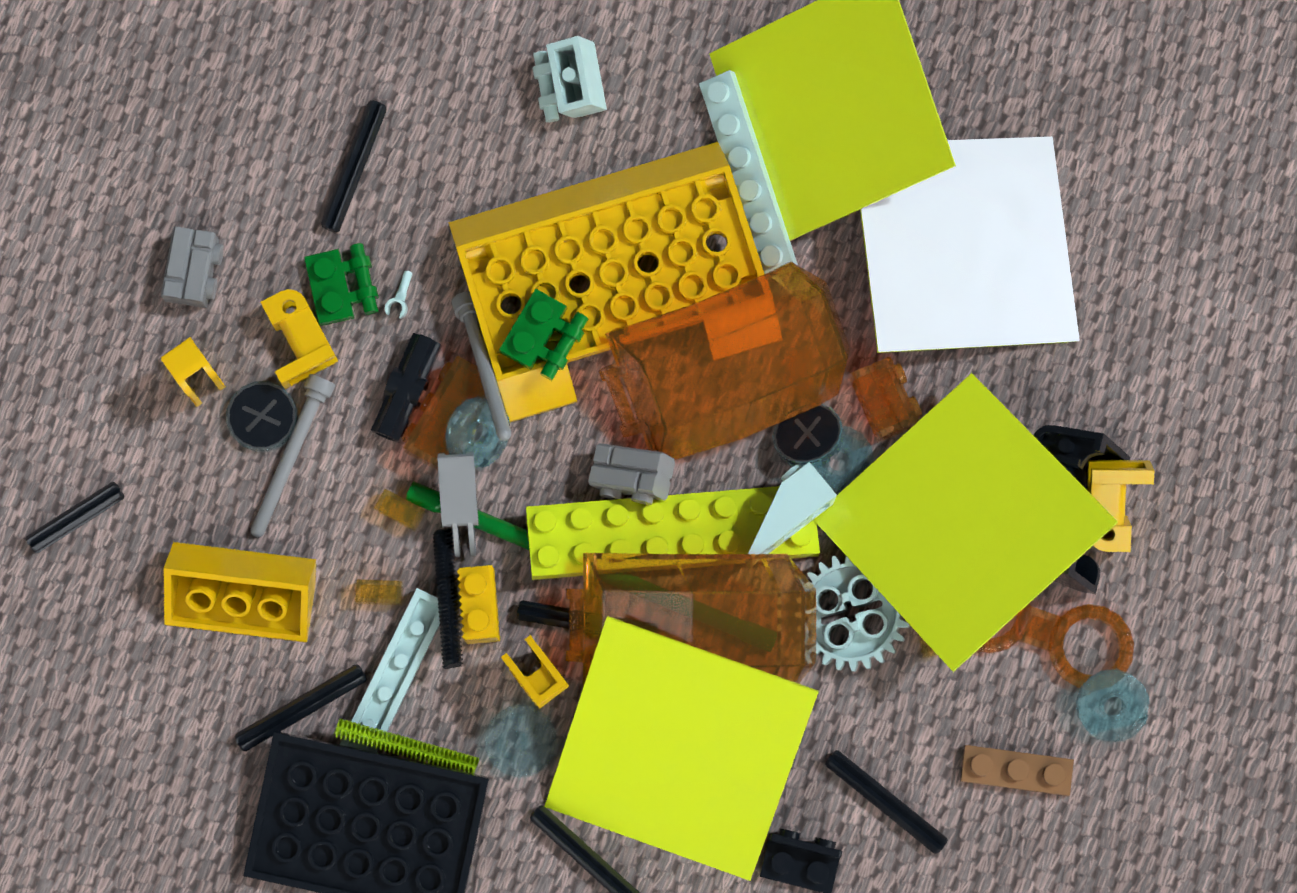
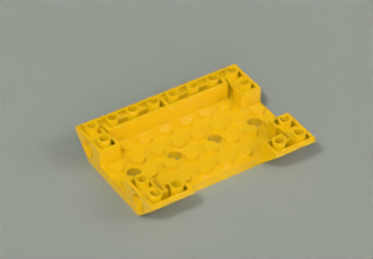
[448,142,782,423]

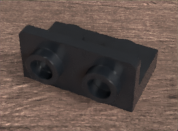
[760,828,843,893]

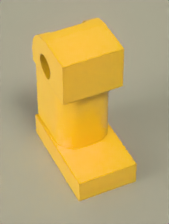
[260,289,339,390]
[161,337,226,407]
[1087,460,1155,552]
[501,635,569,709]

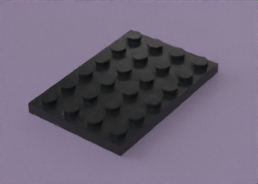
[243,731,490,893]

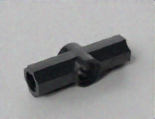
[371,333,442,443]

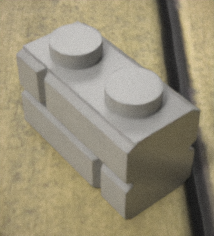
[161,226,224,308]
[588,443,675,505]

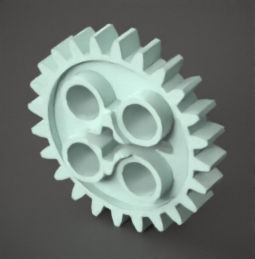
[792,556,910,672]

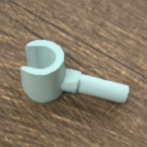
[385,271,413,319]

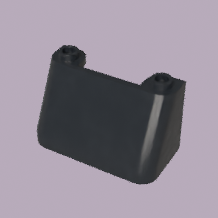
[1033,425,1130,595]

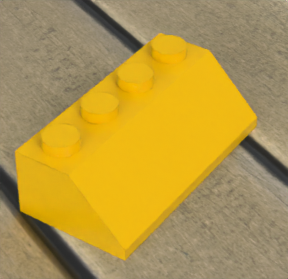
[164,542,316,642]

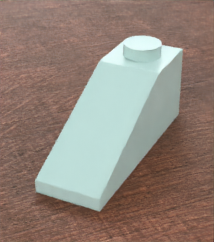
[745,462,837,569]

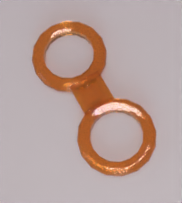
[977,603,1134,690]

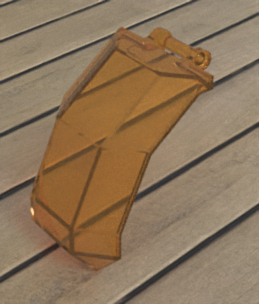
[598,262,850,460]
[565,552,816,687]

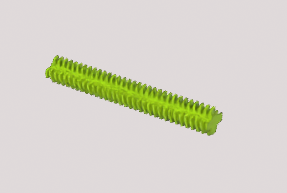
[333,718,479,774]

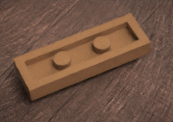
[960,745,1074,796]

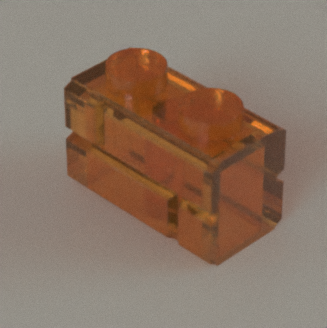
[849,357,922,443]

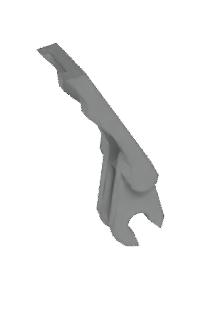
[437,451,479,557]

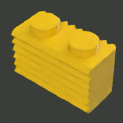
[457,565,500,644]

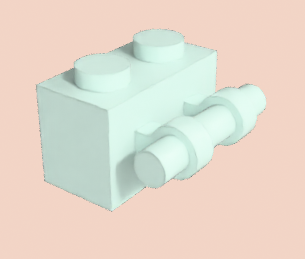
[532,36,607,122]

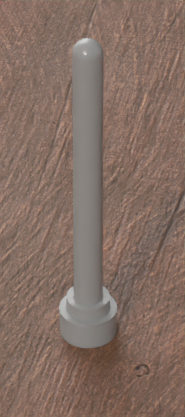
[451,291,511,441]
[251,374,336,538]

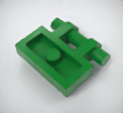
[304,243,379,326]
[499,289,589,381]

